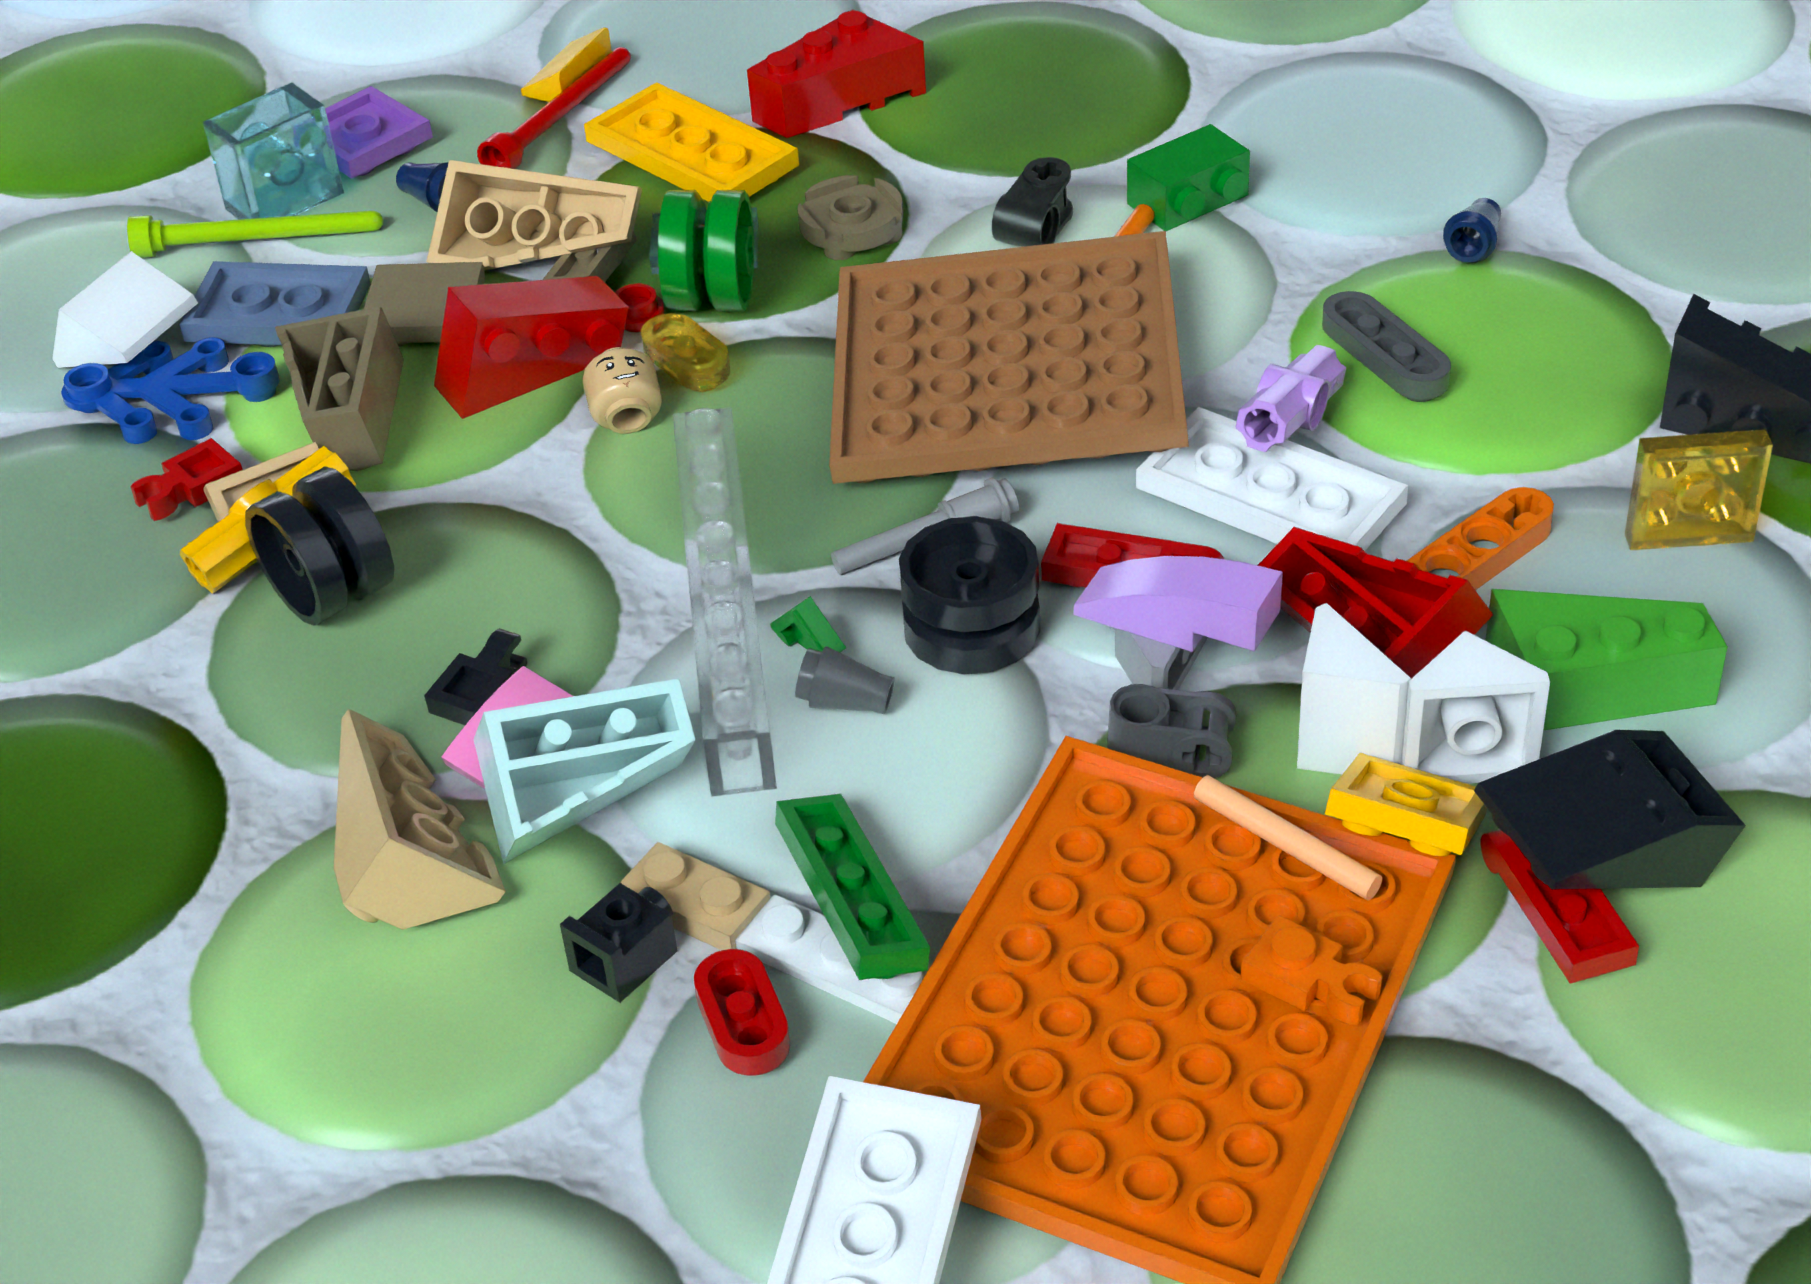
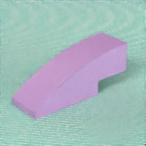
[1074,556,1283,652]

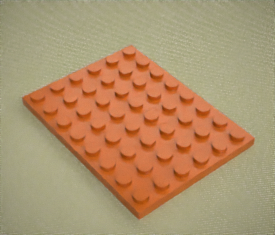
[863,736,1456,1284]

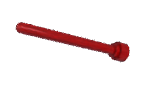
[477,47,631,169]

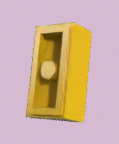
[521,27,612,102]

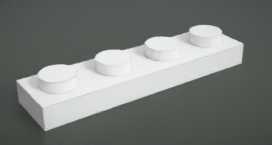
[735,894,933,1024]

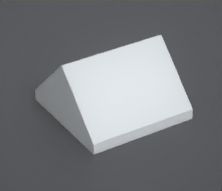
[52,251,198,368]
[1297,603,1411,775]
[1401,631,1550,784]

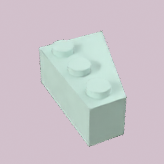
[473,678,695,864]

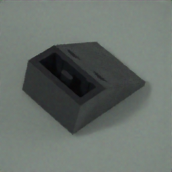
[1474,730,1746,889]

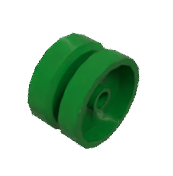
[658,190,754,312]

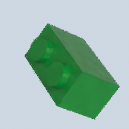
[1127,124,1250,231]

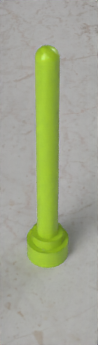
[127,210,383,258]

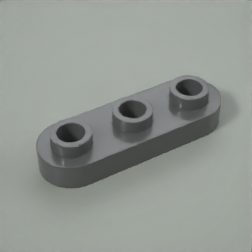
[1322,291,1451,402]

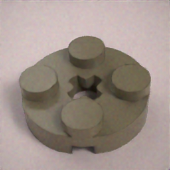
[797,175,904,260]

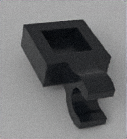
[424,628,527,725]

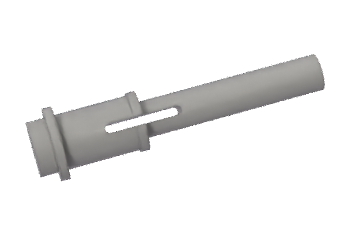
[831,477,1019,575]

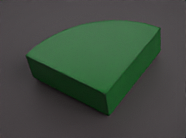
[770,596,846,652]

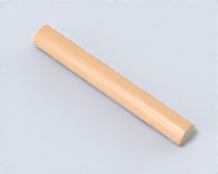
[1194,775,1383,900]

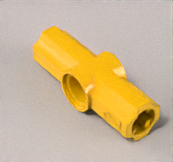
[180,446,356,594]

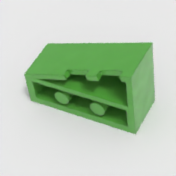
[1485,589,1728,731]

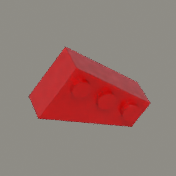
[434,276,629,419]

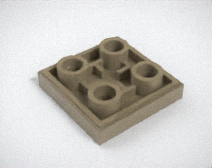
[364,262,485,347]

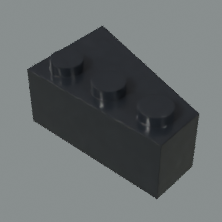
[1660,294,1811,464]

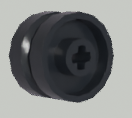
[245,466,394,626]
[899,516,1040,675]

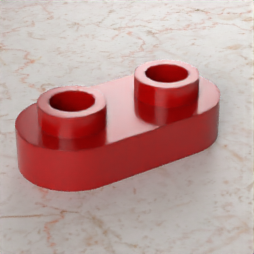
[694,949,790,1076]

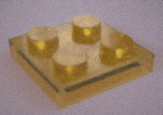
[1624,429,1773,550]

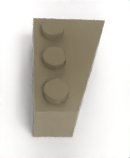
[275,306,404,471]

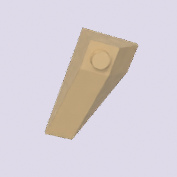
[426,160,642,270]
[334,709,506,930]

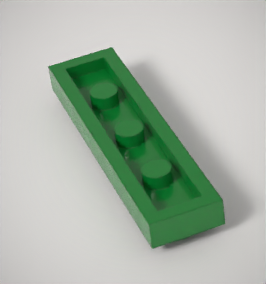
[775,794,930,980]

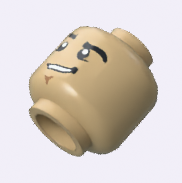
[583,347,662,434]

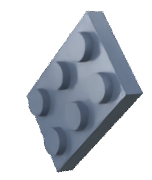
[179,261,371,347]

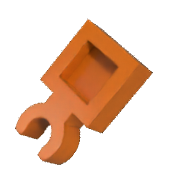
[1240,915,1383,1026]

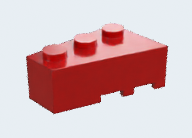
[747,9,926,138]
[1257,527,1493,679]

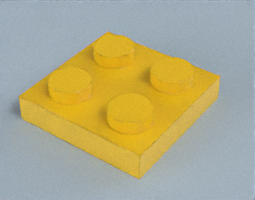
[1325,753,1487,856]

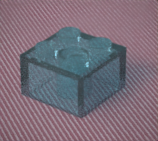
[203,82,344,220]

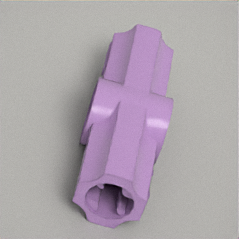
[1236,345,1346,452]

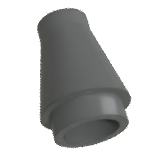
[795,646,895,715]

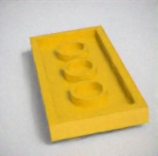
[584,82,799,202]

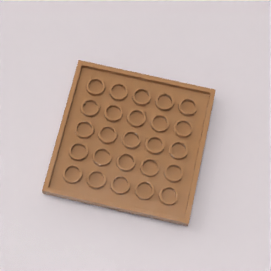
[829,231,1189,484]

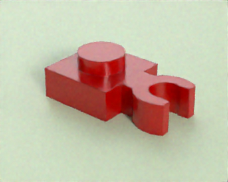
[130,438,243,521]

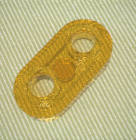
[641,313,731,392]

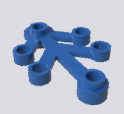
[61,337,280,444]

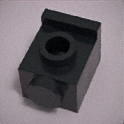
[560,883,678,1003]

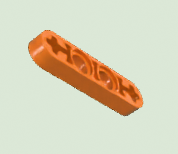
[1406,487,1554,590]

